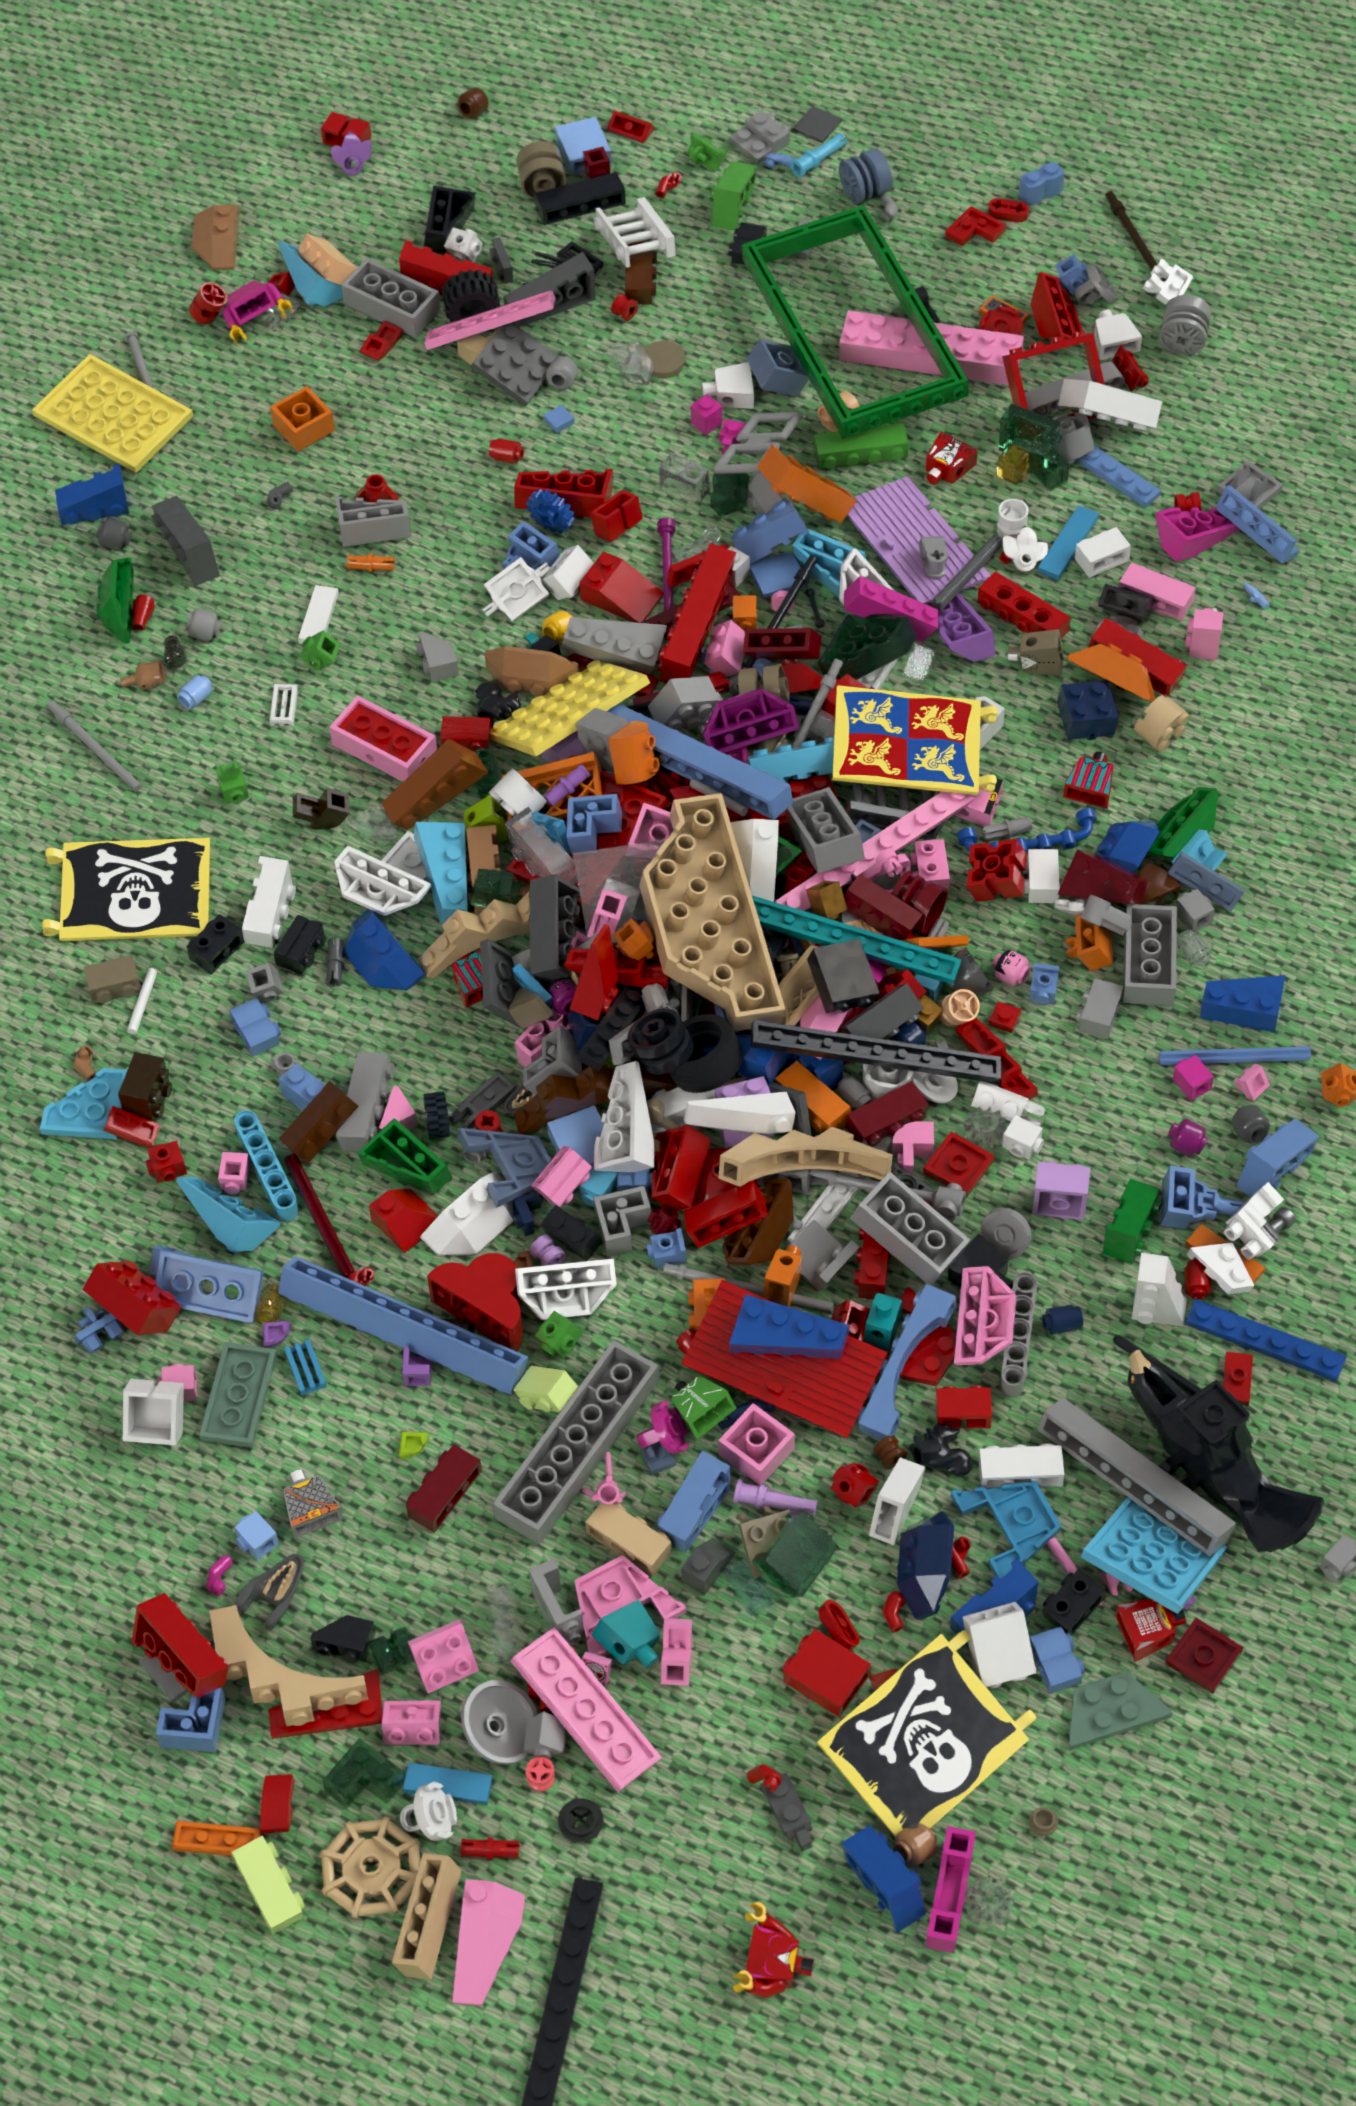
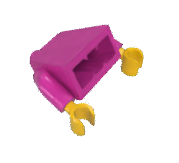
[223,280,294,344]

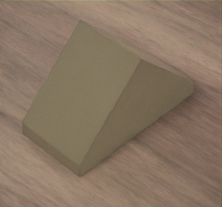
[508,987,553,1030]

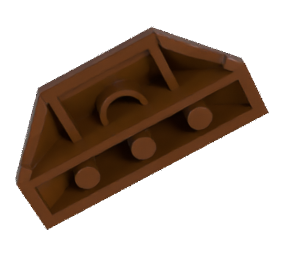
[722,1179,794,1265]

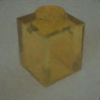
[997,443,1030,485]

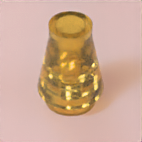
[255,1284,281,1323]

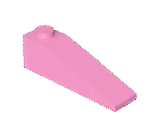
[452,1879,525,2006]

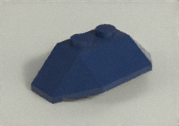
[897,1511,954,1620]

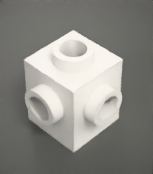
[444,227,483,262]

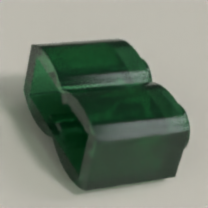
[711,473,749,517]

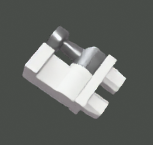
[1223,1182,1296,1260]

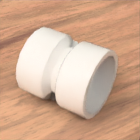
[997,499,1028,539]

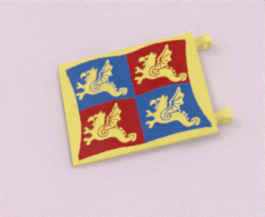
[832,685,998,795]

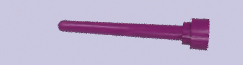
[657,518,676,611]

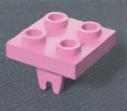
[408,1619,479,1693]

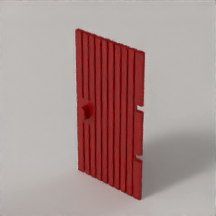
[681,1280,888,1439]

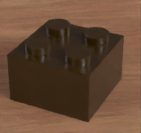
[118,1052,172,1122]

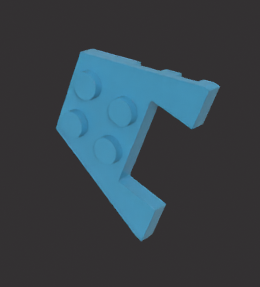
[951,1481,1062,1579]

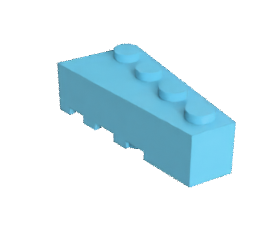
[749,736,834,781]
[414,822,467,923]

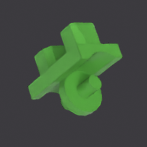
[687,133,727,172]

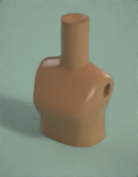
[120,660,166,690]

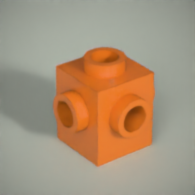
[1321,1063,1356,1107]

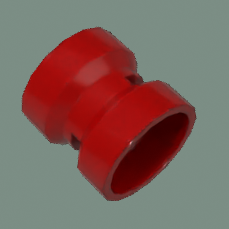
[1174,492,1201,511]

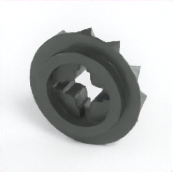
[558,1798,604,1844]

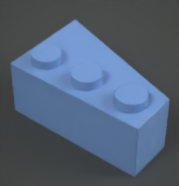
[731,499,809,564]
[1236,1118,1320,1197]
[657,1450,731,1552]

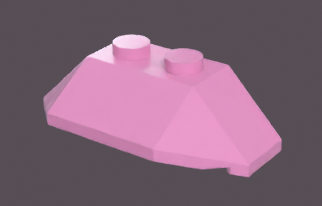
[954,1266,1016,1365]

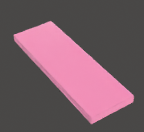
[424,290,555,350]
[510,1627,662,1792]

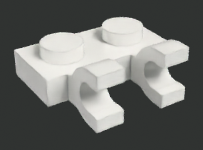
[1142,258,1193,305]

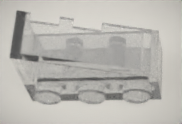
[505,807,581,884]

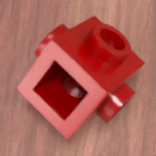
[145,1140,187,1184]
[830,1463,880,1508]

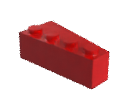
[399,240,493,295]
[514,469,613,518]
[131,1593,228,1698]

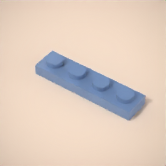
[1076,445,1161,508]

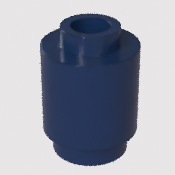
[1042,1304,1083,1335]

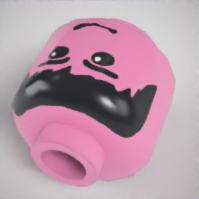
[992,950,1031,986]

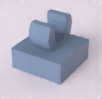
[641,1442,676,1475]

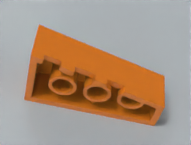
[757,445,857,523]

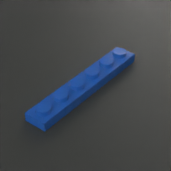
[1185,1299,1347,1382]

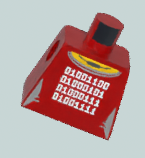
[1115,1599,1186,1662]

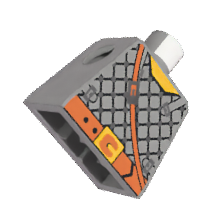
[283,1470,343,1539]

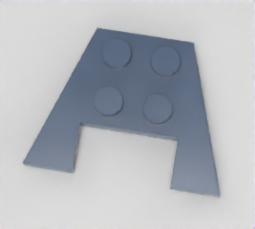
[457,1128,551,1208]

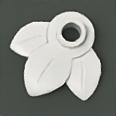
[1002,527,1048,572]

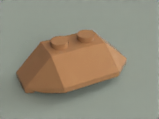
[192,205,241,270]
[485,646,579,696]

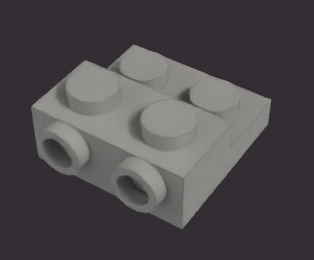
[729,110,790,164]

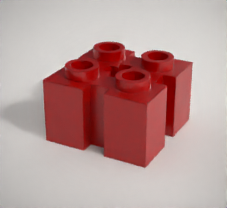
[966,838,1027,902]

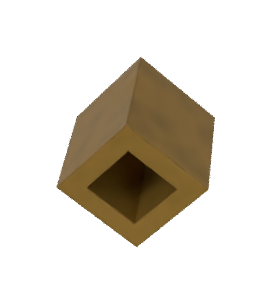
[806,881,848,920]
[915,994,944,1035]

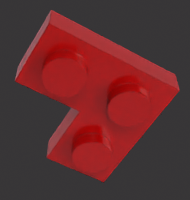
[945,206,1006,246]

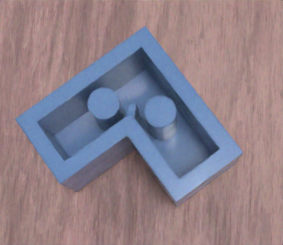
[566,794,622,855]
[156,1687,225,1752]

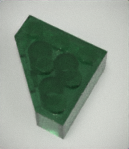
[817,614,917,680]

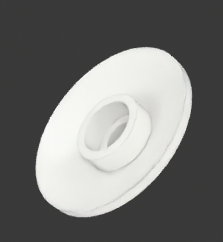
[912,1071,958,1103]

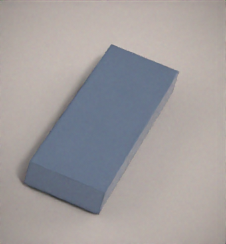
[1167,851,1245,912]

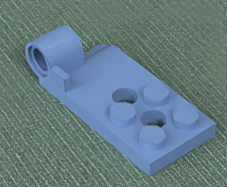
[149,1246,264,1323]

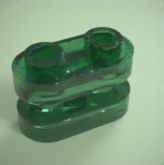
[474,748,502,800]

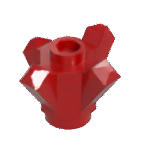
[355,474,399,503]

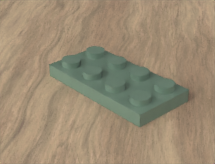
[199,1342,277,1448]

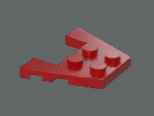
[878,1287,957,1387]

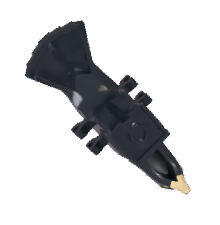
[1127,1350,1324,1553]

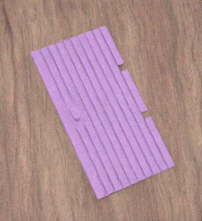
[847,476,991,605]

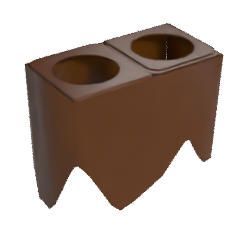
[1127,863,1180,906]

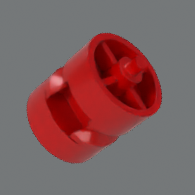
[189,282,227,324]

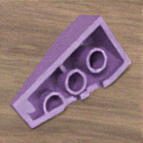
[936,593,996,662]

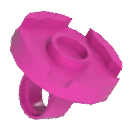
[636,1401,689,1455]

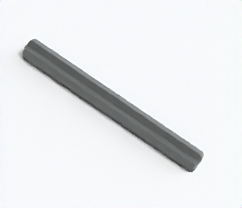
[932,535,1003,610]

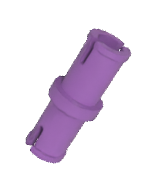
[543,764,590,807]

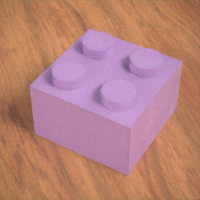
[1032,1161,1090,1220]

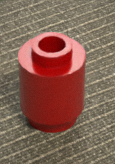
[489,438,524,464]
[1184,1258,1211,1300]

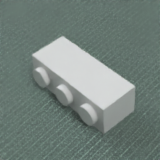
[978,1443,1064,1489]

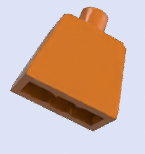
[763,1245,802,1307]

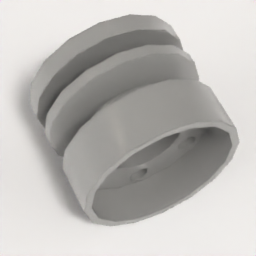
[1159,294,1212,355]

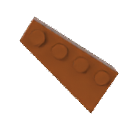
[381,739,489,830]

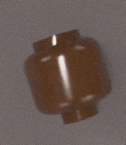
[457,87,489,119]

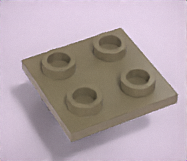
[736,1506,804,1578]

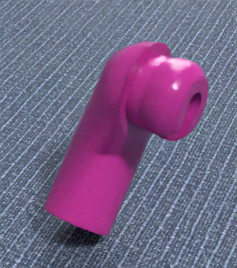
[206,1555,233,1596]

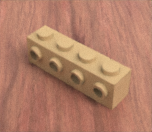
[392,1853,462,1980]

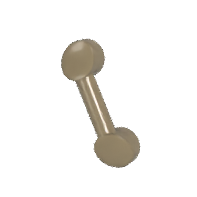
[646,1099,704,1134]

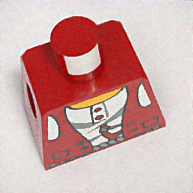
[926,431,978,485]

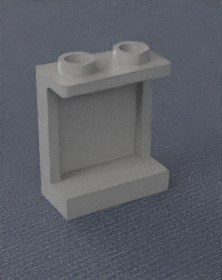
[529,1559,584,1646]

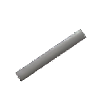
[689,778,748,816]

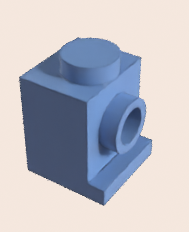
[1029,963,1059,1005]
[646,1228,686,1268]

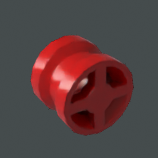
[611,294,638,321]
[475,1110,501,1132]

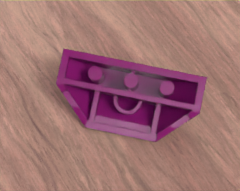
[703,688,799,753]

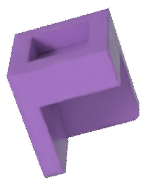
[402,1347,432,1386]

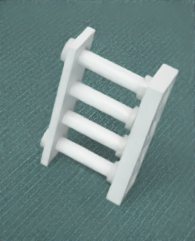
[594,197,676,267]

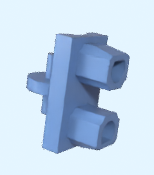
[75,1307,124,1354]

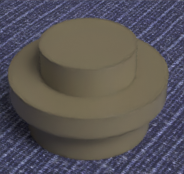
[1029,1807,1058,1836]

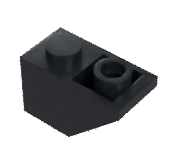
[310,1615,376,1663]

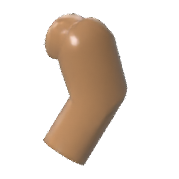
[74,1045,96,1082]

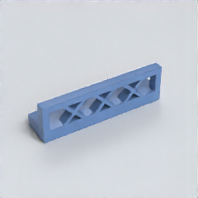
[1215,485,1299,564]

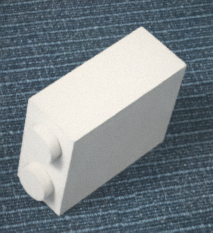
[962,1602,1036,1689]

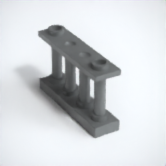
[845,782,943,839]

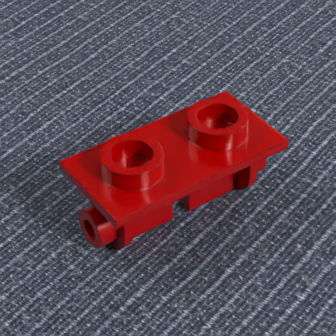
[1111,345,1149,392]

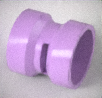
[529,1234,566,1266]

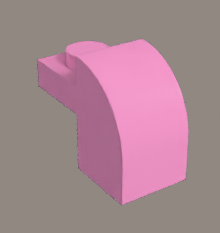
[587,889,627,938]
[892,1121,934,1175]
[661,1618,692,1686]

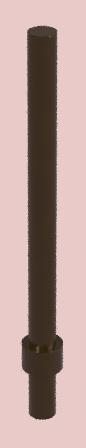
[1105,191,1165,282]

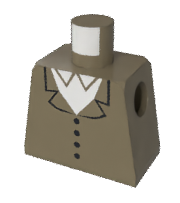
[1008,630,1064,676]

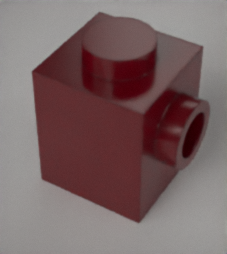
[583,146,610,179]

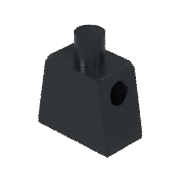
[947,1234,1013,1289]

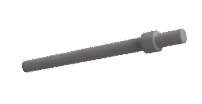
[791,659,843,748]
[47,700,142,792]

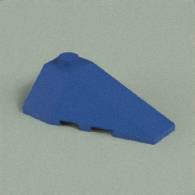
[695,1033,792,1085]

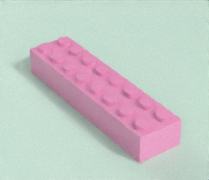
[839,310,1024,385]

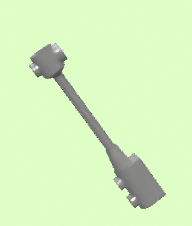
[757,1169,966,1222]

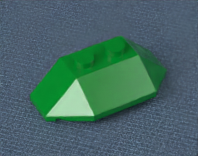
[96,557,134,644]
[1147,787,1218,857]

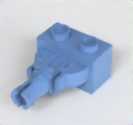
[501,521,560,570]
[1160,1165,1243,1230]

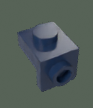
[513,1191,541,1236]

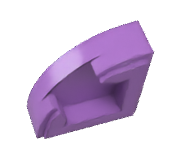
[263,1321,290,1348]

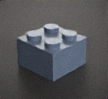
[746,339,809,397]

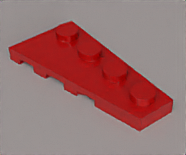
[269,1668,383,1739]

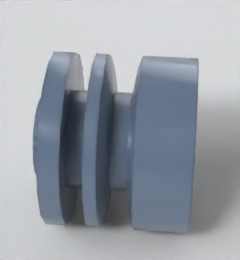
[839,148,893,204]

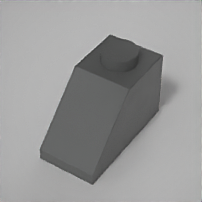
[681,1538,735,1596]

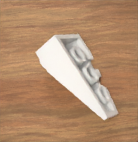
[730,819,779,902]
[594,1061,654,1173]

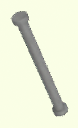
[125,331,154,389]

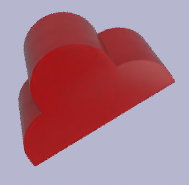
[427,1253,523,1352]

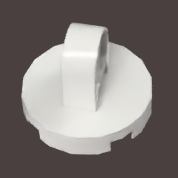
[400,1782,457,1841]

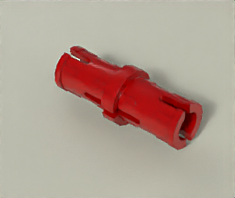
[461,1837,520,1860]

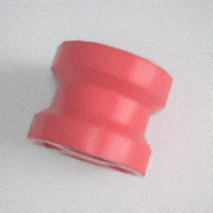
[526,1757,555,1792]

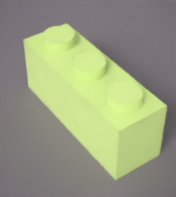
[232,1836,305,1935]

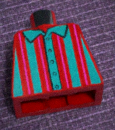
[1063,752,1113,809]
[451,950,483,1008]

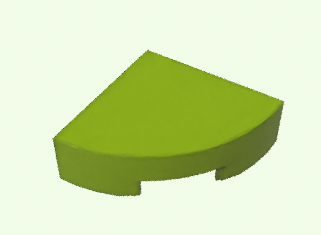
[399,1432,429,1459]

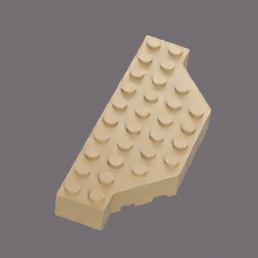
[639,793,785,1032]

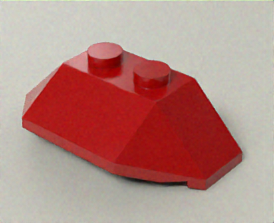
[1030,272,1083,341]

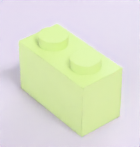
[513,1366,578,1412]

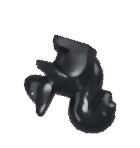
[475,681,521,728]
[909,1424,973,1476]

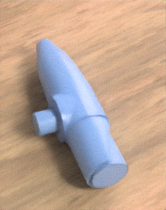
[1243,583,1270,609]

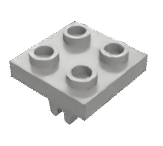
[1217,461,1283,510]

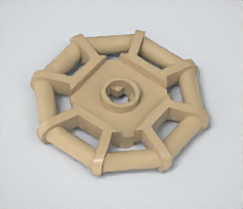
[319,1816,421,1919]

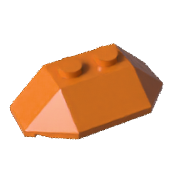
[1067,643,1155,703]

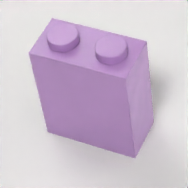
[714,1076,775,1148]

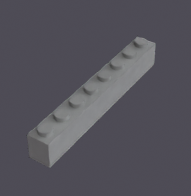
[1038,1397,1236,1557]

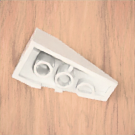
[684,1092,796,1135]

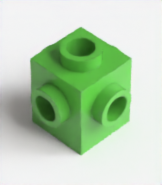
[299,630,340,670]
[535,1311,583,1358]

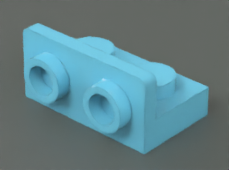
[1172,829,1227,884]

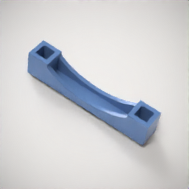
[857,1284,957,1440]

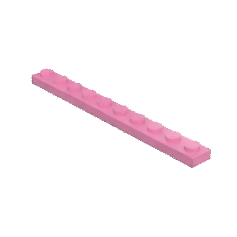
[775,792,974,912]

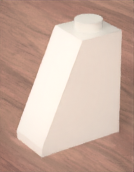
[869,1457,925,1545]

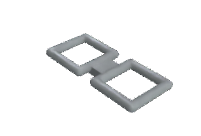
[713,412,802,474]

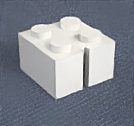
[123,1379,184,1445]

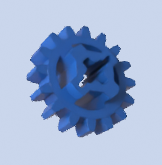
[526,489,575,534]

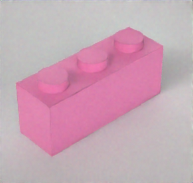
[1119,563,1196,621]

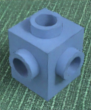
[1056,254,1089,295]

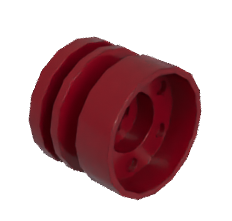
[891,871,948,935]

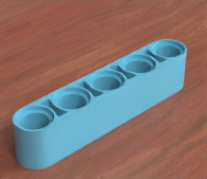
[234,1110,299,1222]

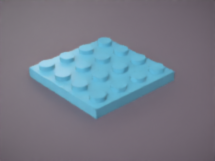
[1081,1497,1227,1614]

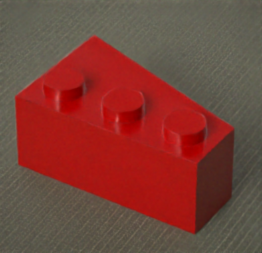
[651,1125,711,1211]

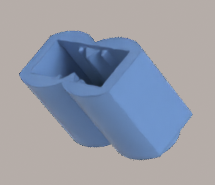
[1018,162,1064,206]
[229,998,281,1057]
[1029,1626,1085,1694]

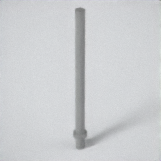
[663,1263,834,1313]

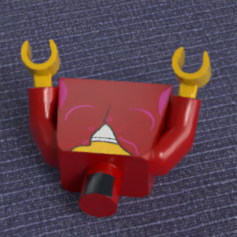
[733,1902,814,1999]

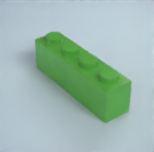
[814,423,908,469]

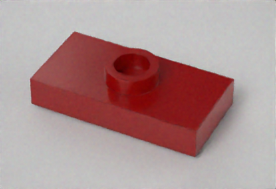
[103,1106,160,1149]
[1223,1351,1253,1406]

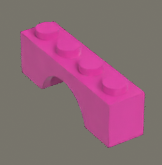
[844,576,938,642]
[926,1826,976,1954]

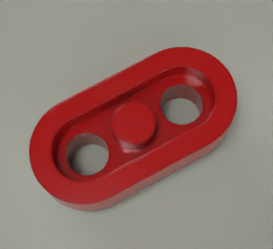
[818,1599,860,1651]

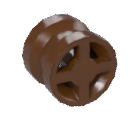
[873,1435,907,1469]

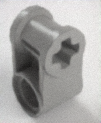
[919,536,948,579]

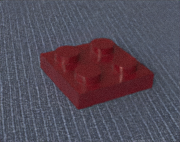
[1165,1618,1244,1694]

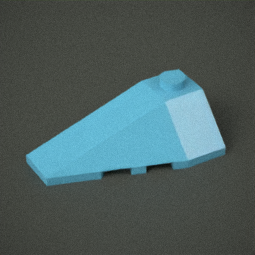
[278,241,343,307]
[176,1177,281,1253]

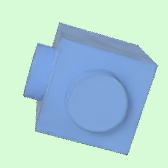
[234,1511,279,1561]

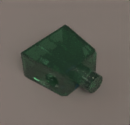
[470,869,521,907]

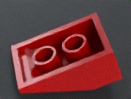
[579,551,663,623]
[570,924,619,1021]

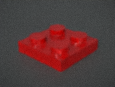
[923,1131,995,1197]

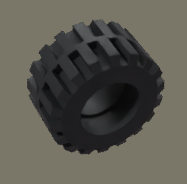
[442,270,500,323]

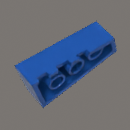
[729,1294,849,1359]

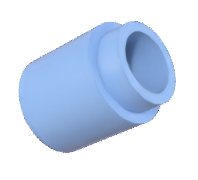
[177,675,212,709]

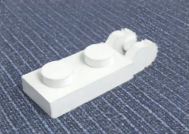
[971,1081,1045,1127]

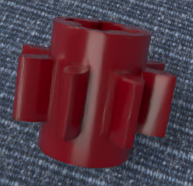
[647,1205,681,1235]

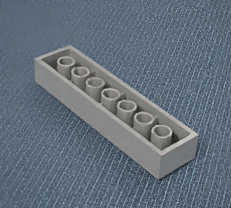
[493,1340,659,1545]

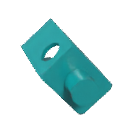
[863,1293,903,1356]
[591,1599,660,1669]

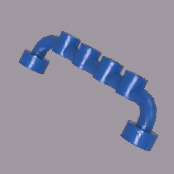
[957,808,1097,855]

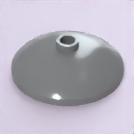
[461,1680,538,1765]

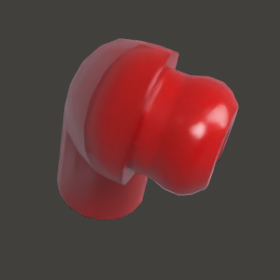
[882,1591,906,1633]

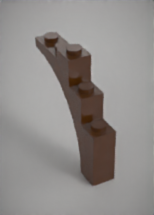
[514,1057,678,1135]

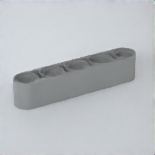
[1025,362,1125,421]
[1000,1272,1037,1398]

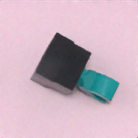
[524,632,561,656]

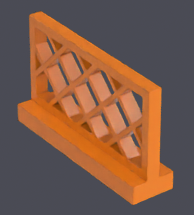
[502,752,602,832]

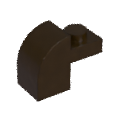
[293,788,349,830]

